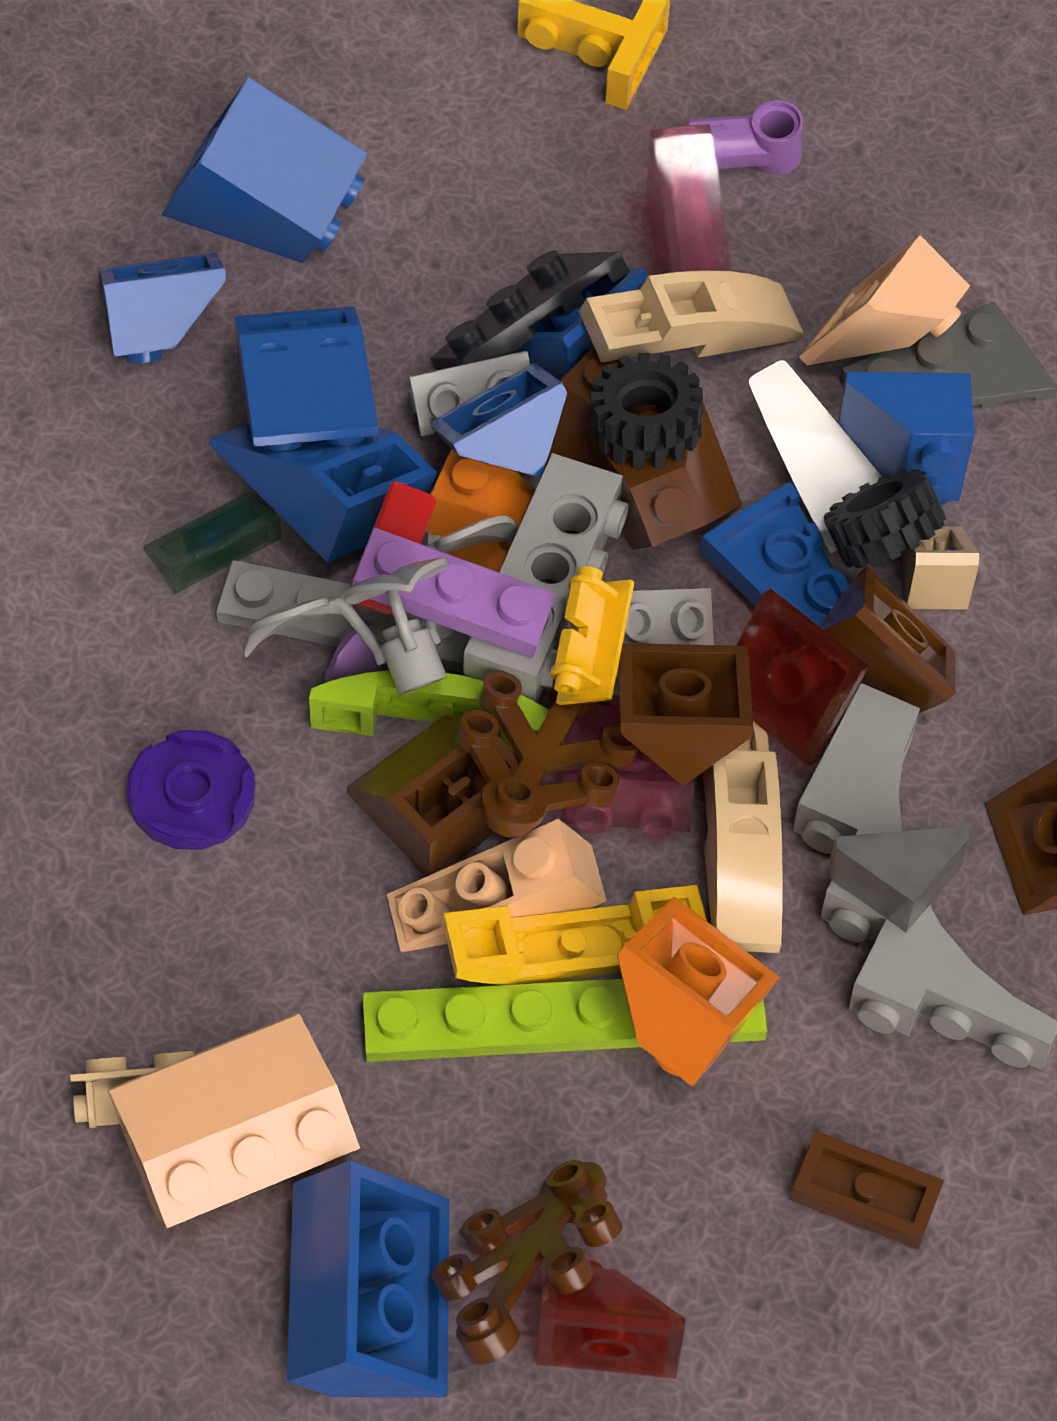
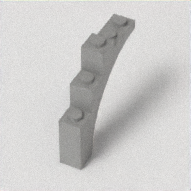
[793,683,1057,1070]

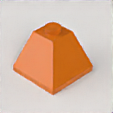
[427,449,541,582]
[617,897,780,1087]

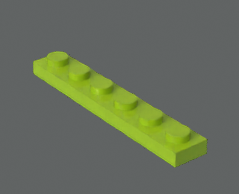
[363,979,767,1062]

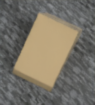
[902,527,979,609]

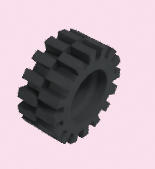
[590,353,703,469]
[823,469,946,568]

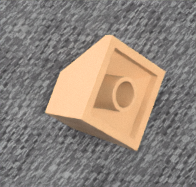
[799,235,970,365]

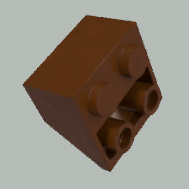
[347,715,520,877]

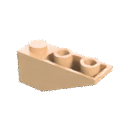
[387,819,607,952]

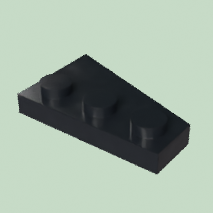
[431,250,630,370]

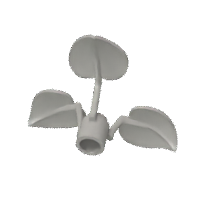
[242,516,518,695]

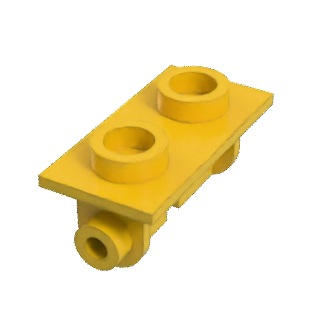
[550,566,634,705]

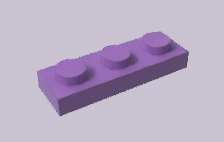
[351,527,556,658]

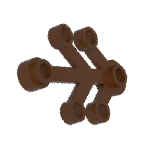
[456,671,638,837]
[431,1160,623,1364]

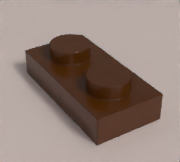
[790,1131,944,1250]

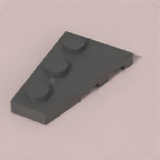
[840,301,1057,408]

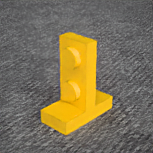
[517,0,670,110]

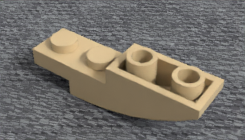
[579,270,804,363]
[702,720,783,953]

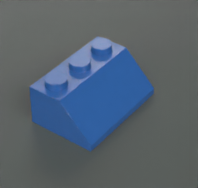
[287,1160,450,1398]

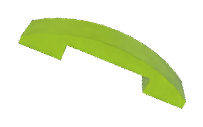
[309,671,565,753]

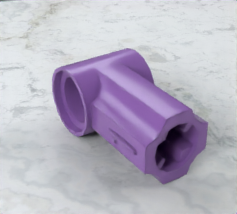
[688,100,803,175]

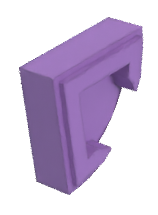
[324,619,388,683]

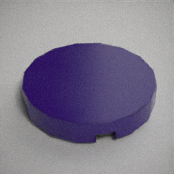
[127,730,256,850]

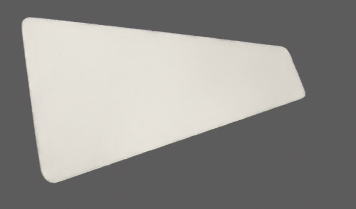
[749,360,882,553]

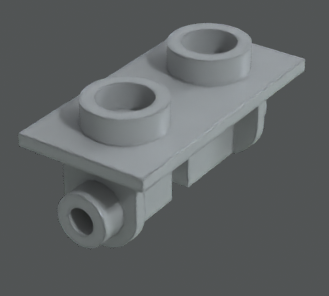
[407,351,530,436]
[623,588,714,645]

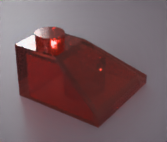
[736,588,869,766]
[537,1259,686,1379]

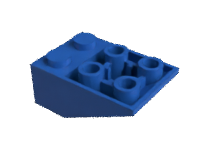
[234,306,379,451]
[209,424,437,563]

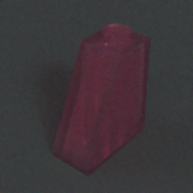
[645,124,732,274]

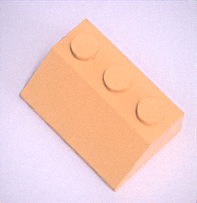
[107,1013,360,1228]

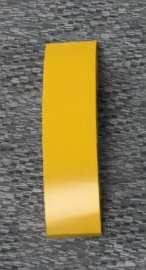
[442,885,707,985]

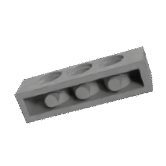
[463,453,629,703]

